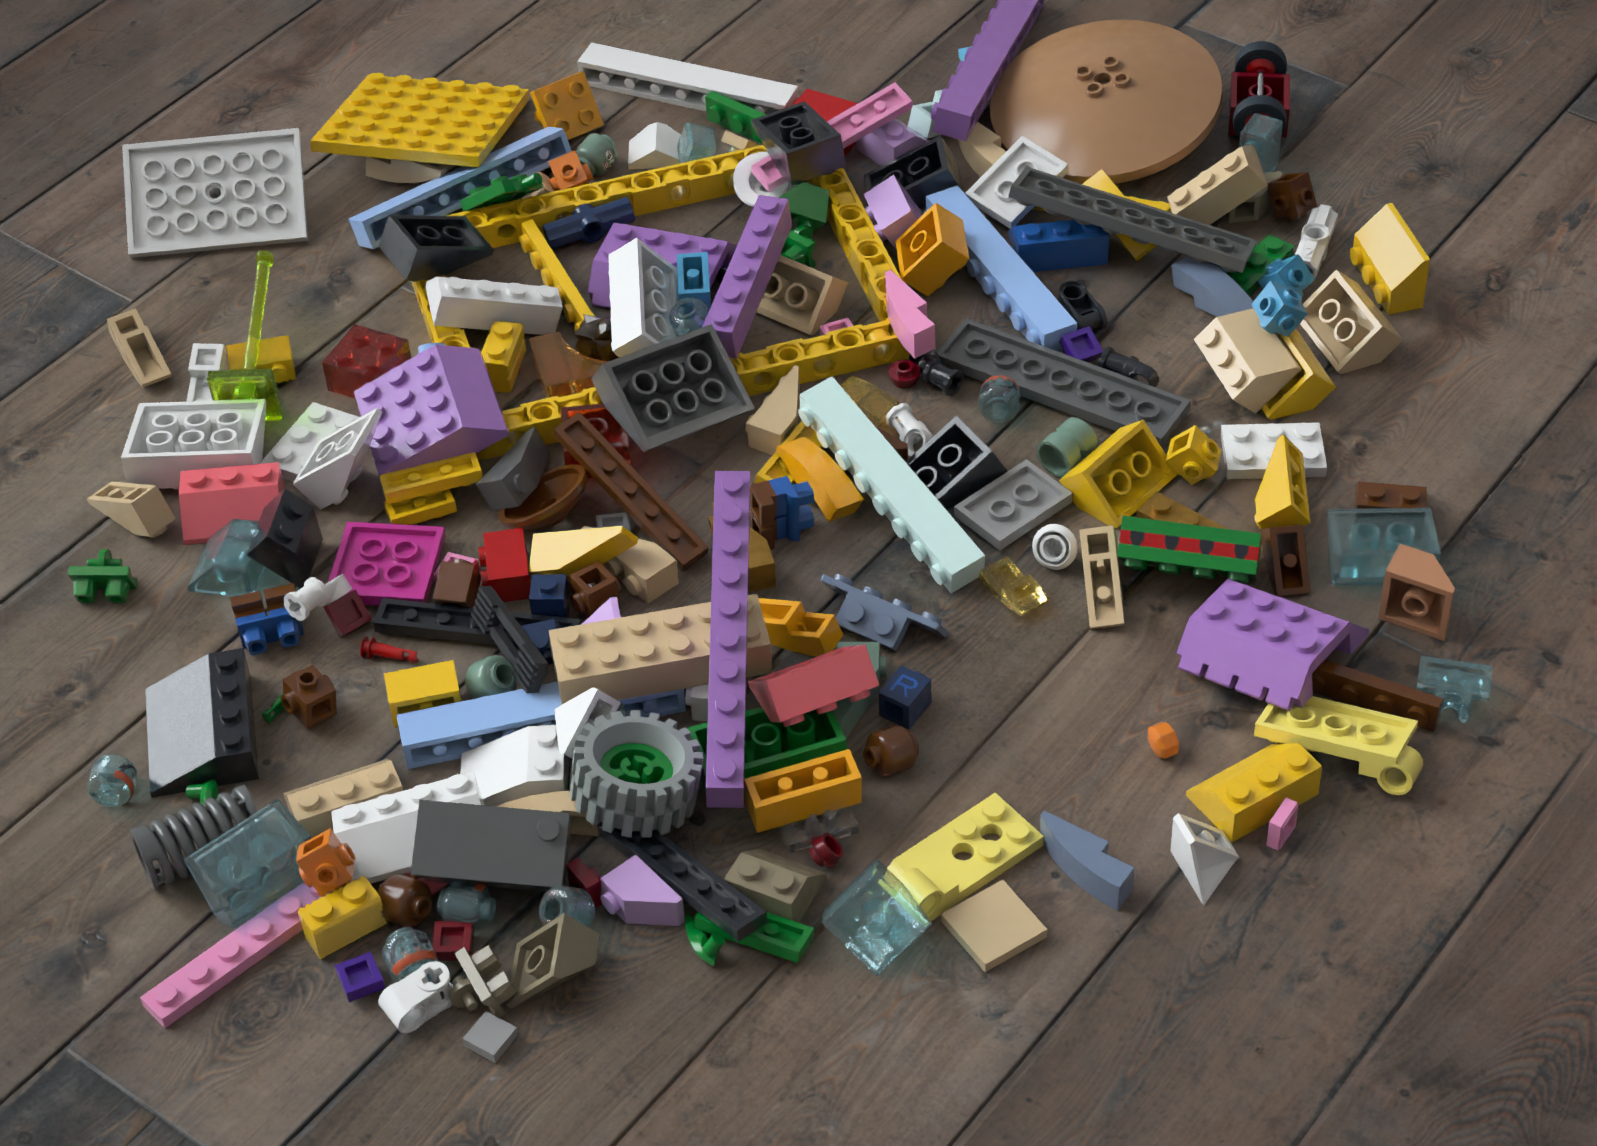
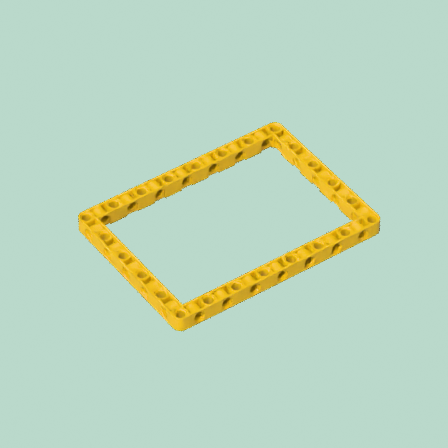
[411,145,909,460]

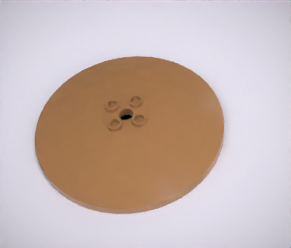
[990,20,1223,184]

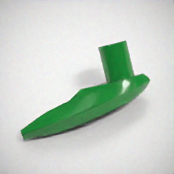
[186,779,218,840]
[685,914,725,966]

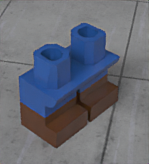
[750,476,814,550]
[230,583,304,656]

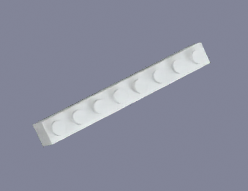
[577,42,799,114]

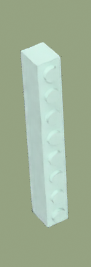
[798,376,985,593]

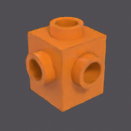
[548,150,594,191]
[296,828,356,897]

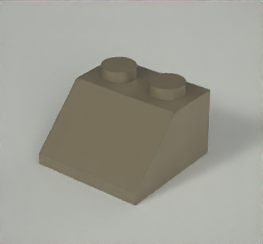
[724,849,827,922]

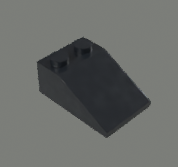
[751,101,846,186]
[864,135,964,209]
[378,215,494,282]
[906,415,1007,510]

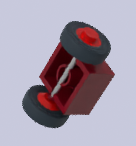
[1228,41,1290,146]

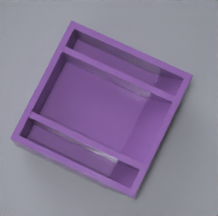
[354,345,510,475]

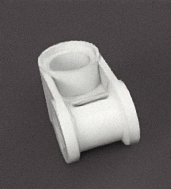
[378,961,453,1034]

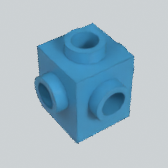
[1258,254,1315,297]
[1251,280,1308,337]

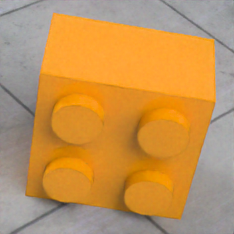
[895,203,969,296]

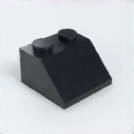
[246,489,323,589]

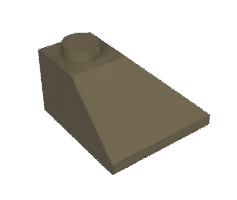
[505,913,600,1009]

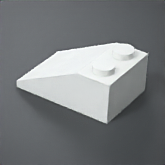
[293,408,382,510]
[460,725,569,806]

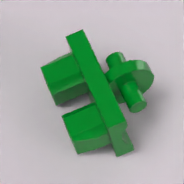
[781,225,816,268]
[68,549,138,603]

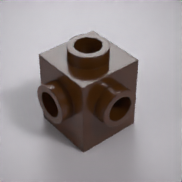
[1267,172,1317,221]
[570,560,621,619]
[281,665,337,728]

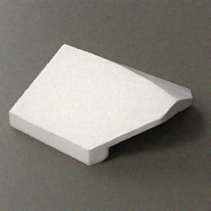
[628,122,687,170]

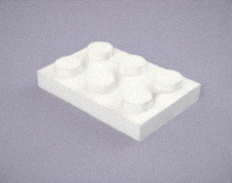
[965,136,1069,229]
[261,402,360,482]
[1221,423,1327,479]

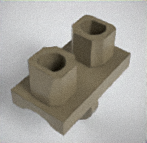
[449,945,517,1018]

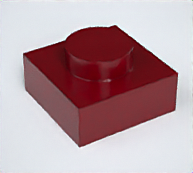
[323,589,372,637]
[566,858,602,911]
[432,920,474,961]

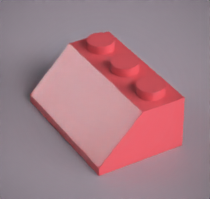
[179,462,285,545]
[748,644,880,727]

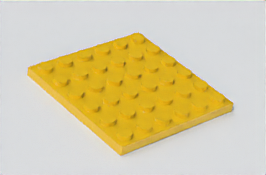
[310,73,529,167]

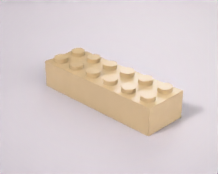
[549,594,773,705]

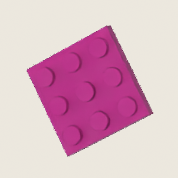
[327,522,446,606]

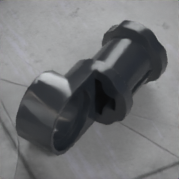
[1098,346,1159,387]
[909,349,964,396]

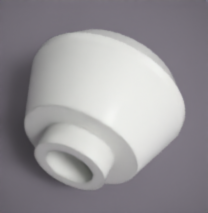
[1032,524,1078,570]

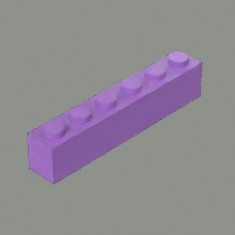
[702,195,792,359]

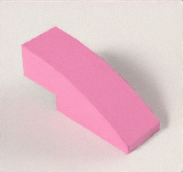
[885,270,935,358]

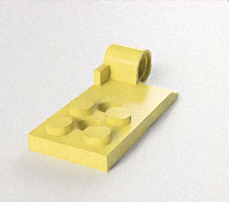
[1254,696,1423,795]
[882,793,1044,922]

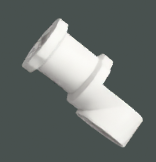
[886,403,933,456]
[284,574,352,621]

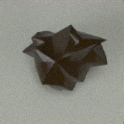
[574,314,620,368]

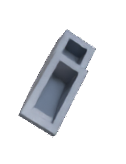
[1171,256,1253,317]
[1040,811,1134,911]

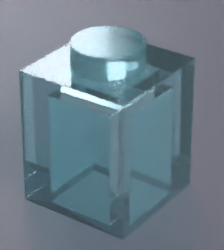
[677,123,717,164]

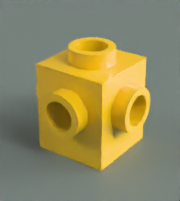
[1165,425,1221,485]

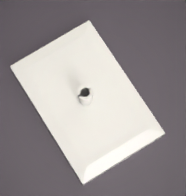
[122,128,308,258]

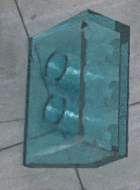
[1327,508,1441,586]
[183,799,312,928]

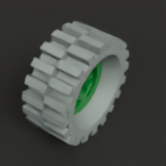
[569,710,703,838]

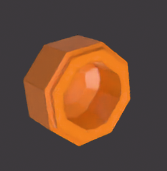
[1147,722,1179,759]

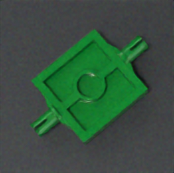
[460,172,544,212]

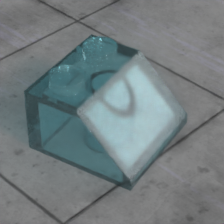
[187,519,265,596]
[822,859,931,976]

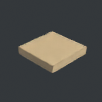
[941,880,1048,972]

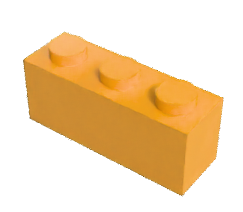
[744,749,862,833]

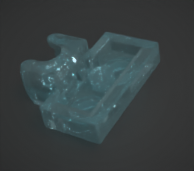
[1416,656,1493,723]

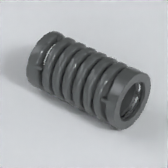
[129,784,268,891]

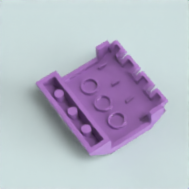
[587,223,737,324]
[1177,579,1369,711]

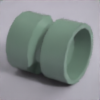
[1036,417,1098,478]

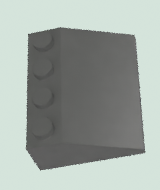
[591,324,755,452]

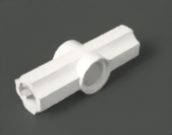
[1295,204,1338,278]

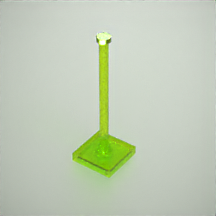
[207,250,284,421]

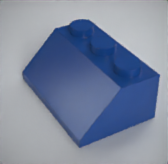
[1008,220,1109,272]

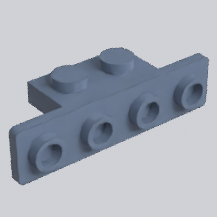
[820,574,949,652]

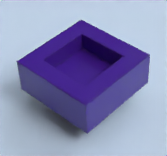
[1059,326,1103,362]
[334,952,385,1002]

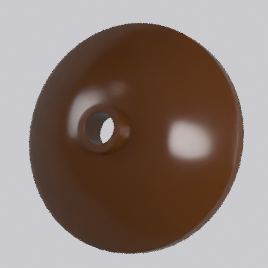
[498,464,588,530]

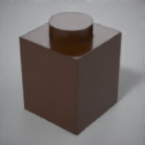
[433,559,481,608]

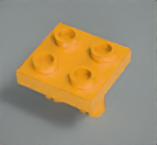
[530,71,604,140]

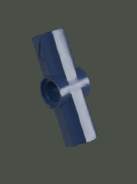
[542,197,635,249]

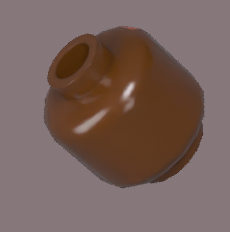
[863,725,919,776]
[377,874,432,928]

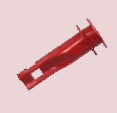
[360,636,419,663]

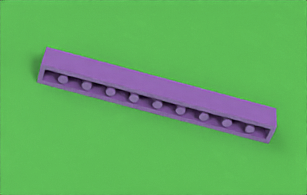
[931,0,1045,141]
[706,471,750,808]

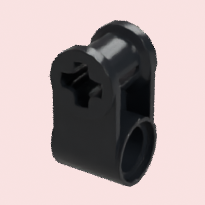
[1058,280,1107,330]

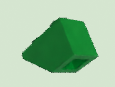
[779,182,830,233]

